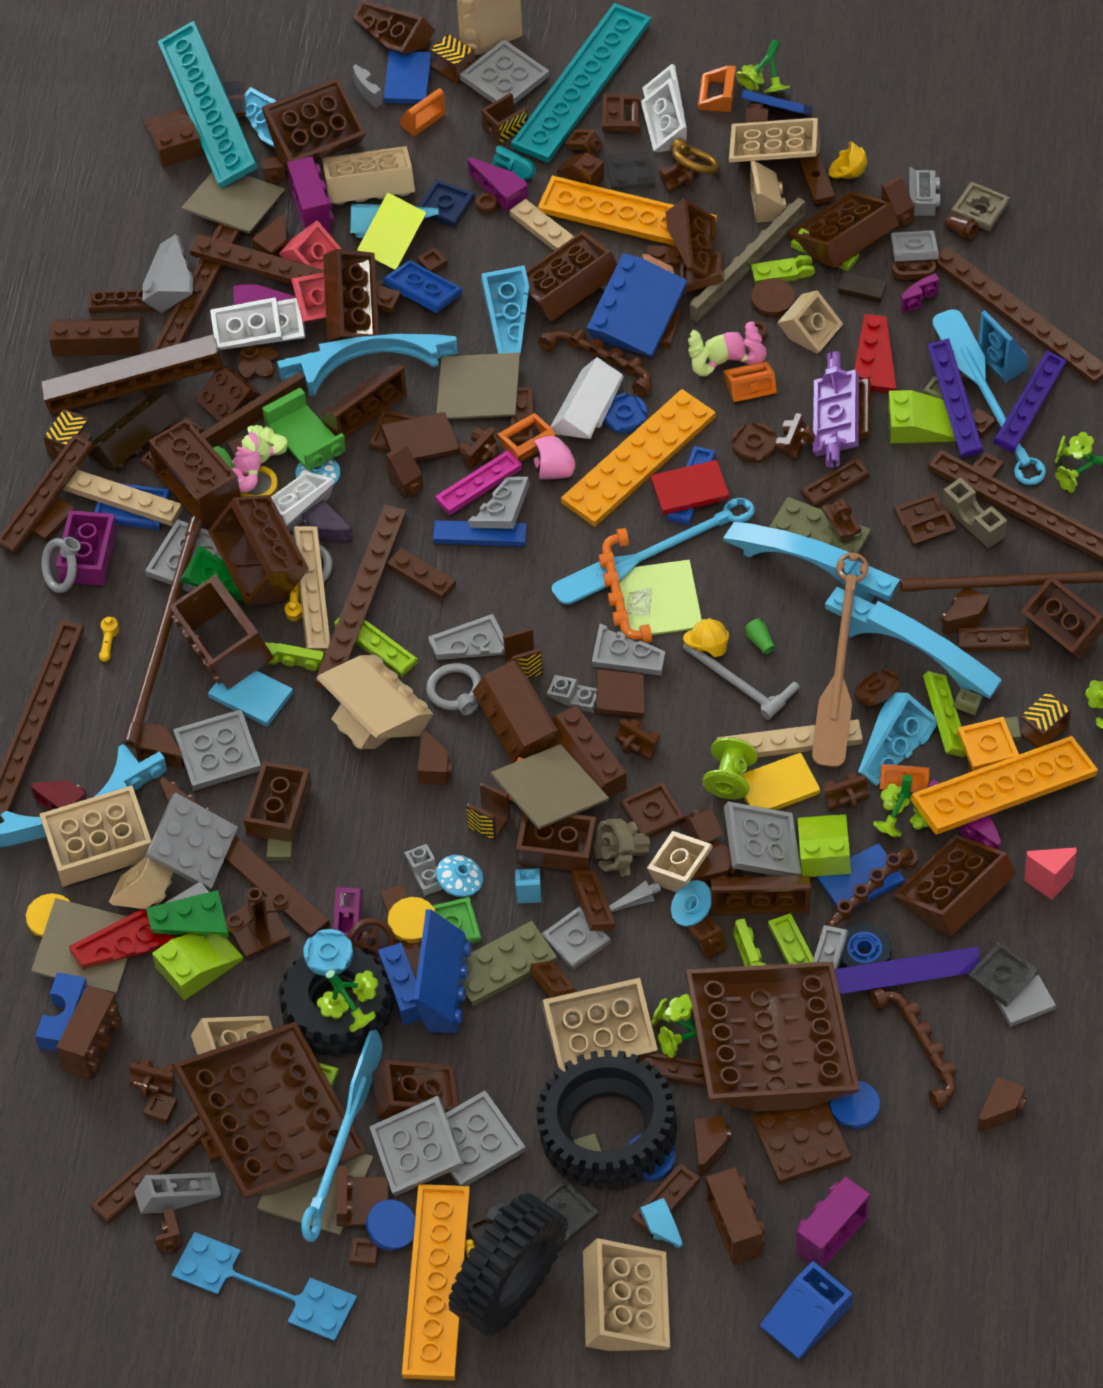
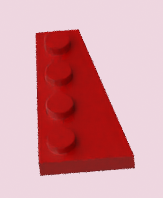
[854,314,896,393]
[69,904,177,969]

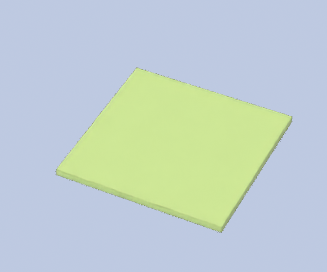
[619,560,702,635]

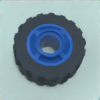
[839,923,892,968]

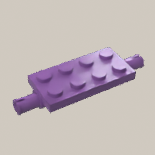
[813,351,859,468]

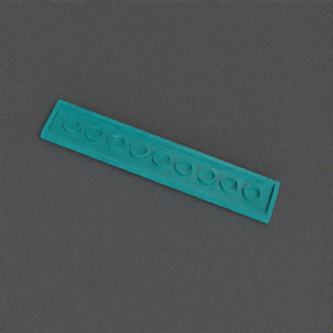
[511,3,651,163]
[158,21,259,189]

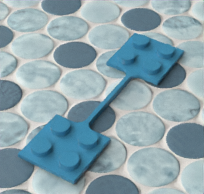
[171,1232,357,1341]

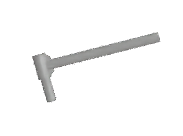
[682,643,800,720]

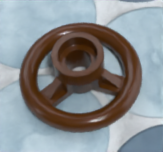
[347,918,395,964]

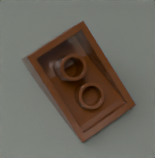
[142,108,203,167]
[372,1059,458,1119]

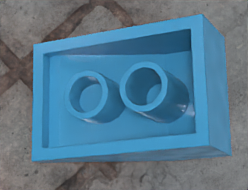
[978,310,1028,383]

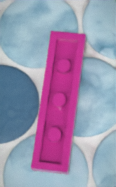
[435,450,522,516]

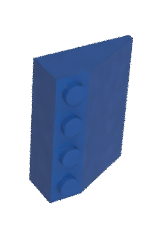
[587,253,688,357]
[414,909,472,1033]

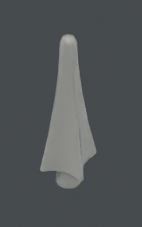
[609,880,661,913]

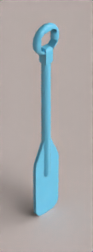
[933,309,1046,486]
[552,498,755,604]
[301,1030,383,1242]

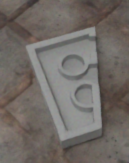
[468,477,530,529]
[428,614,504,660]
[592,624,665,676]

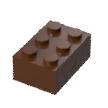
[1021,576,1103,660]
[244,761,312,844]
[516,812,597,871]
[56,985,122,1080]
[706,1167,765,1266]

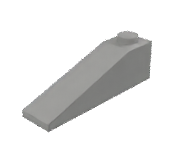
[142,234,193,313]

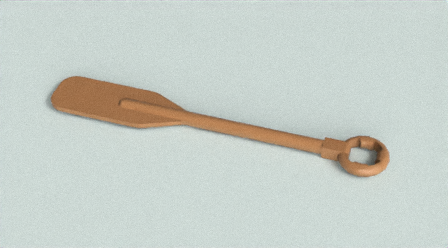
[812,553,869,767]

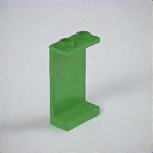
[262,388,346,471]

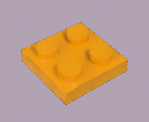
[957,717,1019,771]

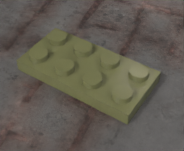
[769,497,871,554]
[463,921,557,1007]

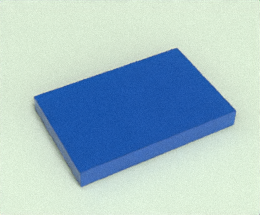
[383,51,432,104]
[742,90,813,115]
[383,260,462,313]
[94,483,171,530]
[816,843,904,910]

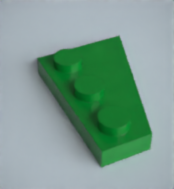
[179,546,244,602]
[146,890,229,937]

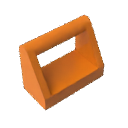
[697,66,736,112]
[399,88,446,136]
[723,361,777,402]
[496,413,556,462]

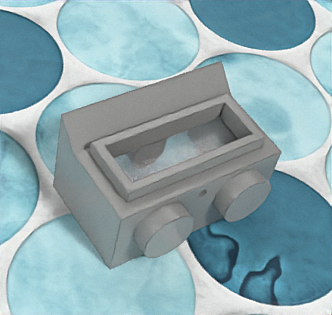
[908,166,940,216]

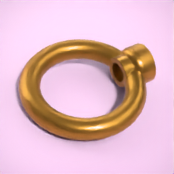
[670,138,721,175]

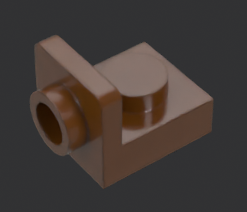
[565,129,603,157]
[262,156,286,183]
[687,916,727,959]
[154,1207,183,1252]

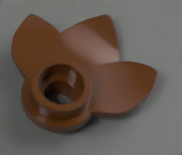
[238,345,279,379]

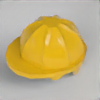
[828,142,867,180]
[683,618,729,657]

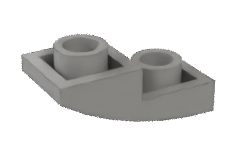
[353,64,382,108]
[547,675,596,713]
[404,844,442,896]

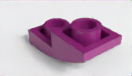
[900,273,939,313]

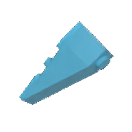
[244,87,276,148]
[350,204,438,238]
[481,266,529,354]
[858,692,937,786]

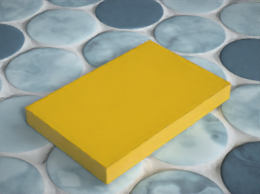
[741,753,820,810]

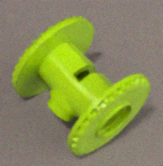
[702,737,758,800]

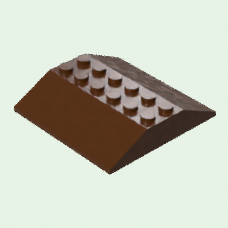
[685,961,860,1112]
[172,1022,367,1199]

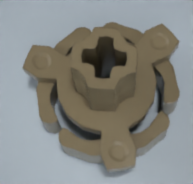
[593,818,650,877]

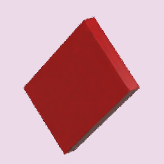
[651,460,729,515]

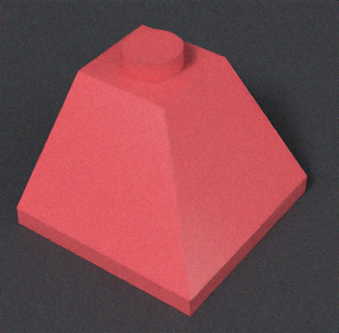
[279,220,341,270]

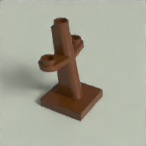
[225,887,291,961]

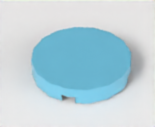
[303,929,353,976]

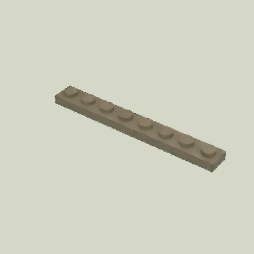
[690,197,805,322]

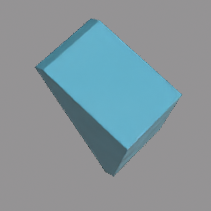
[515,868,542,904]

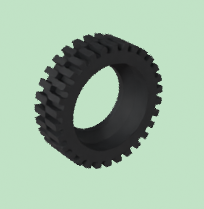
[536,1050,677,1190]
[448,1193,568,1336]

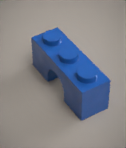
[378,943,422,1025]
[35,972,87,1052]

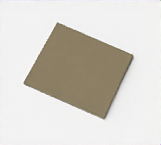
[181,171,286,234]
[436,352,520,420]
[490,744,609,829]
[31,898,128,994]
[257,1153,374,1236]

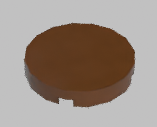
[751,279,795,317]
[732,422,777,463]
[854,669,900,706]

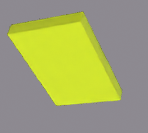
[357,192,426,271]

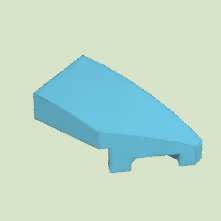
[640,1198,683,1248]

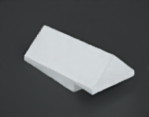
[641,64,687,153]
[210,297,306,350]
[550,357,624,439]
[271,471,335,532]

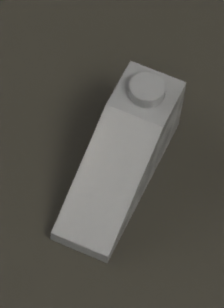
[135,1172,221,1214]

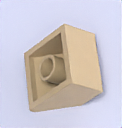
[750,161,786,223]
[777,290,843,353]
[332,704,390,750]
[647,831,713,892]
[109,857,173,909]

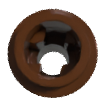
[945,215,979,239]

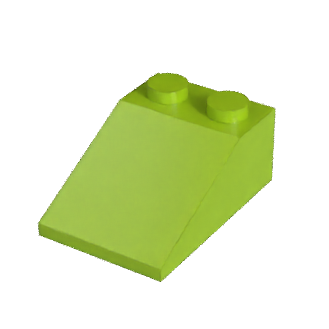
[888,390,956,443]
[798,814,851,877]
[152,933,244,1001]

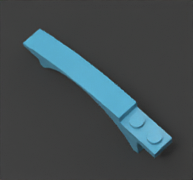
[277,334,458,397]
[723,522,900,603]
[825,587,1002,699]
[0,744,167,847]

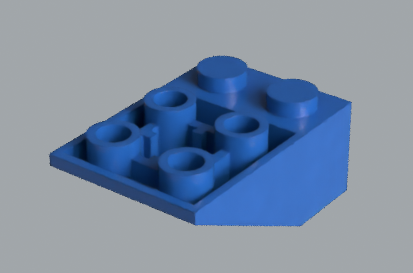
[760,1261,852,1360]

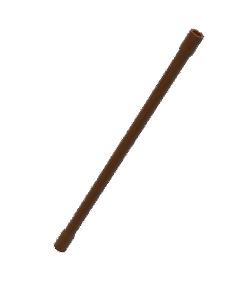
[123,517,203,748]
[899,571,1103,592]

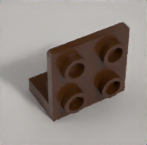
[195,364,262,422]
[336,1166,388,1226]

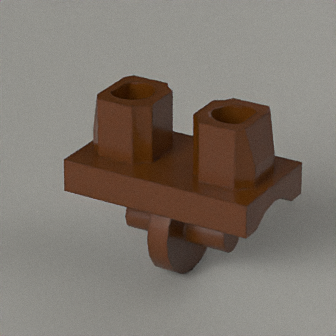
[659,154,700,192]
[775,413,816,459]
[458,426,499,469]
[822,498,861,543]
[615,718,660,760]
[824,772,869,810]
[129,1058,175,1097]

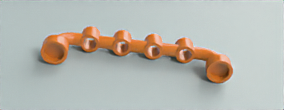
[598,528,652,643]

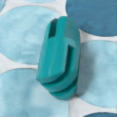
[491,145,536,181]

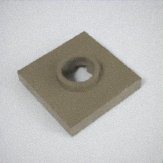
[951,181,1010,231]

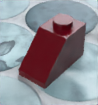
[31,780,87,811]

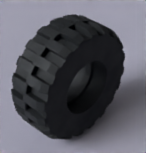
[279,947,393,1056]

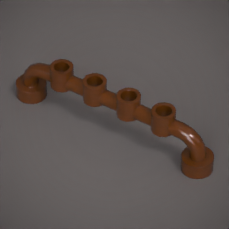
[538,329,652,397]
[818,848,918,942]
[869,988,956,1109]

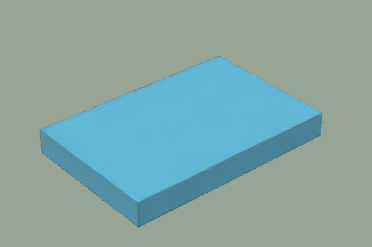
[208,670,293,727]

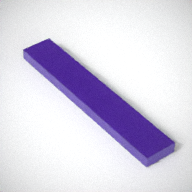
[927,338,983,459]
[993,351,1067,453]
[835,947,982,994]

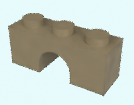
[942,478,1007,549]

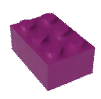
[287,156,334,233]
[56,510,118,586]
[795,1176,870,1269]

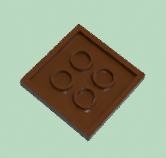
[751,1102,851,1185]

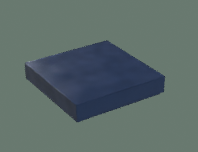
[418,179,475,227]

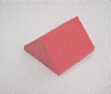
[291,273,326,323]
[1024,848,1077,900]

